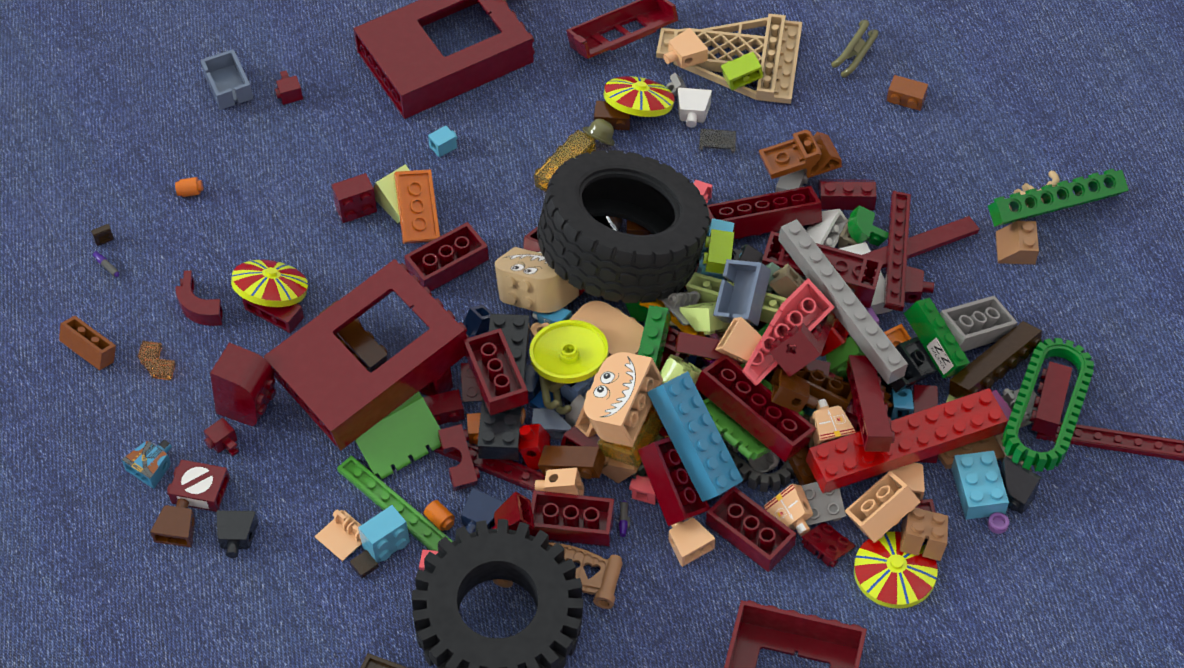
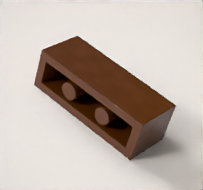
[538,445,606,479]

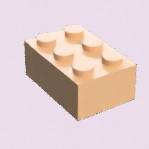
[844,471,920,543]

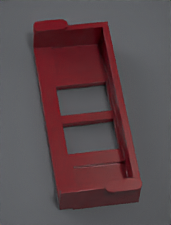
[566,0,678,59]

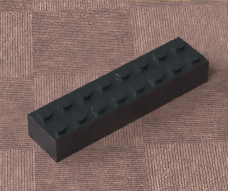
[477,314,530,460]

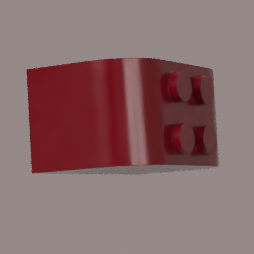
[210,342,276,426]

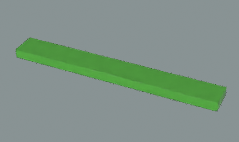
[337,455,453,551]

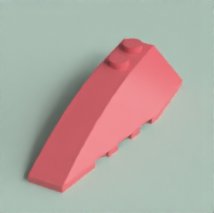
[742,278,835,386]

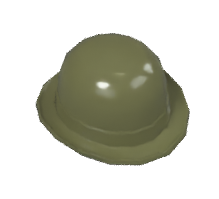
[582,119,615,146]

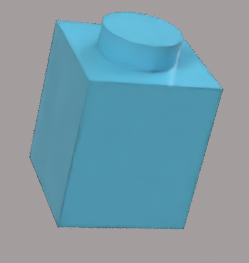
[428,126,458,158]

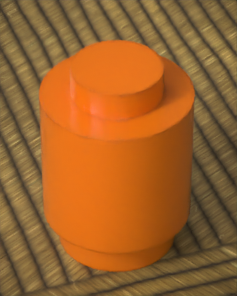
[175,177,203,197]

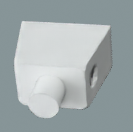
[678,88,712,128]

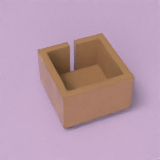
[900,508,948,561]

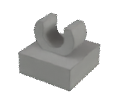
[666,73,687,97]

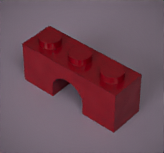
[438,424,480,491]

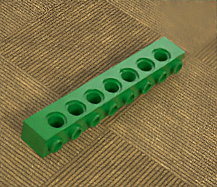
[988,169,1129,227]

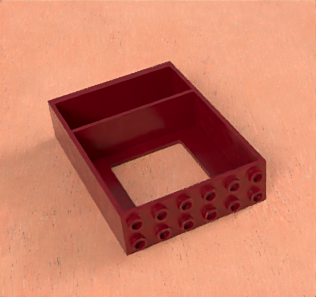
[353,0,535,119]
[263,259,469,451]
[724,600,867,668]

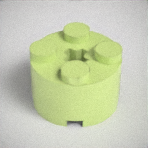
[660,355,702,384]

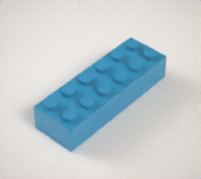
[647,371,743,502]

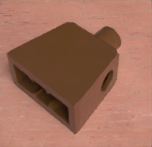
[771,368,818,412]
[150,498,195,548]

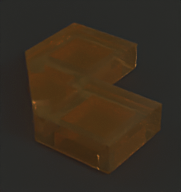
[138,341,176,380]

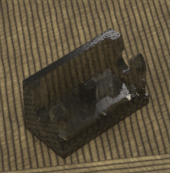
[699,129,737,153]

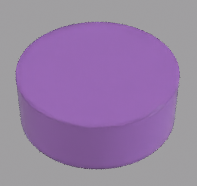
[988,512,1009,534]

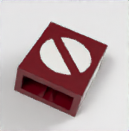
[167,459,230,512]

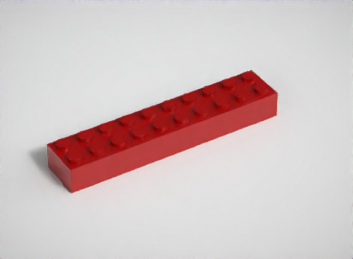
[806,388,1008,493]

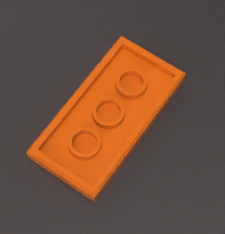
[394,170,440,244]

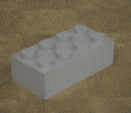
[940,296,1018,352]

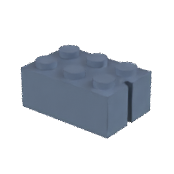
[200,49,253,110]
[713,259,771,326]

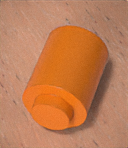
[424,500,455,531]

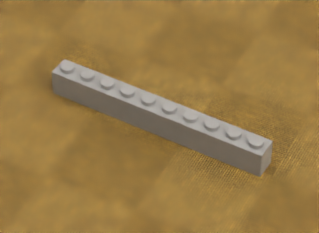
[778,219,908,385]

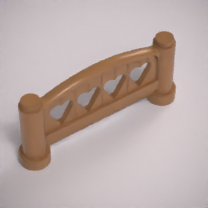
[493,542,623,609]

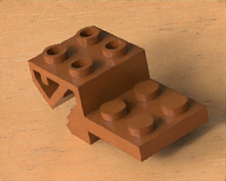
[759,130,842,179]

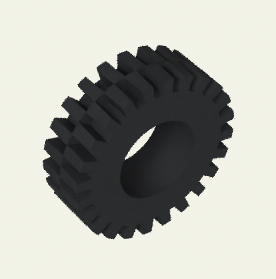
[412,519,584,668]

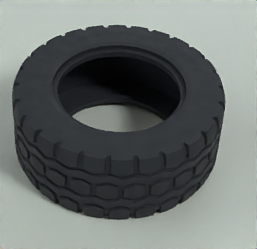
[537,150,710,303]

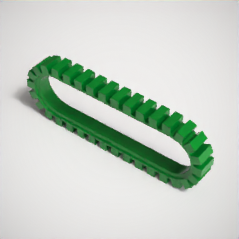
[1002,338,1094,472]

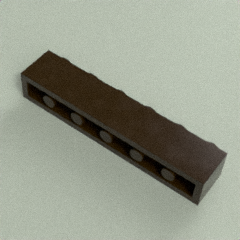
[949,321,1042,399]

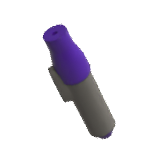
[93,251,119,277]
[619,500,630,537]

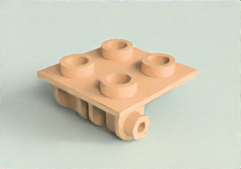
[314,509,362,562]

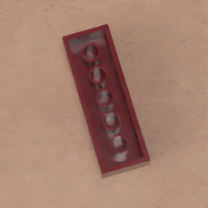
[707,186,822,239]
[695,354,817,462]

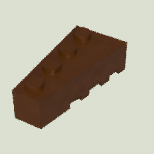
[319,300,388,372]
[770,365,852,412]

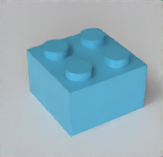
[358,505,410,563]

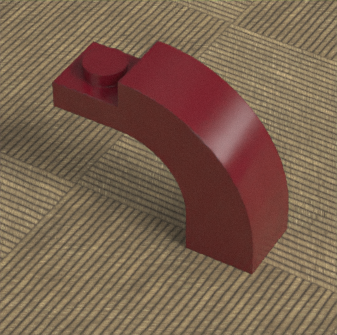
[175,270,223,326]

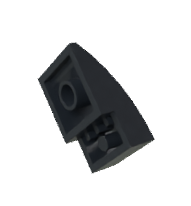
[890,337,938,393]

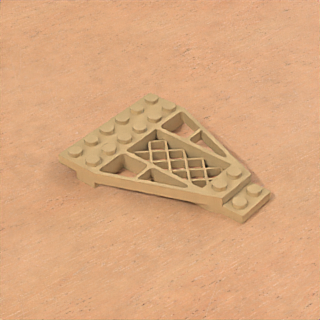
[656,14,802,104]

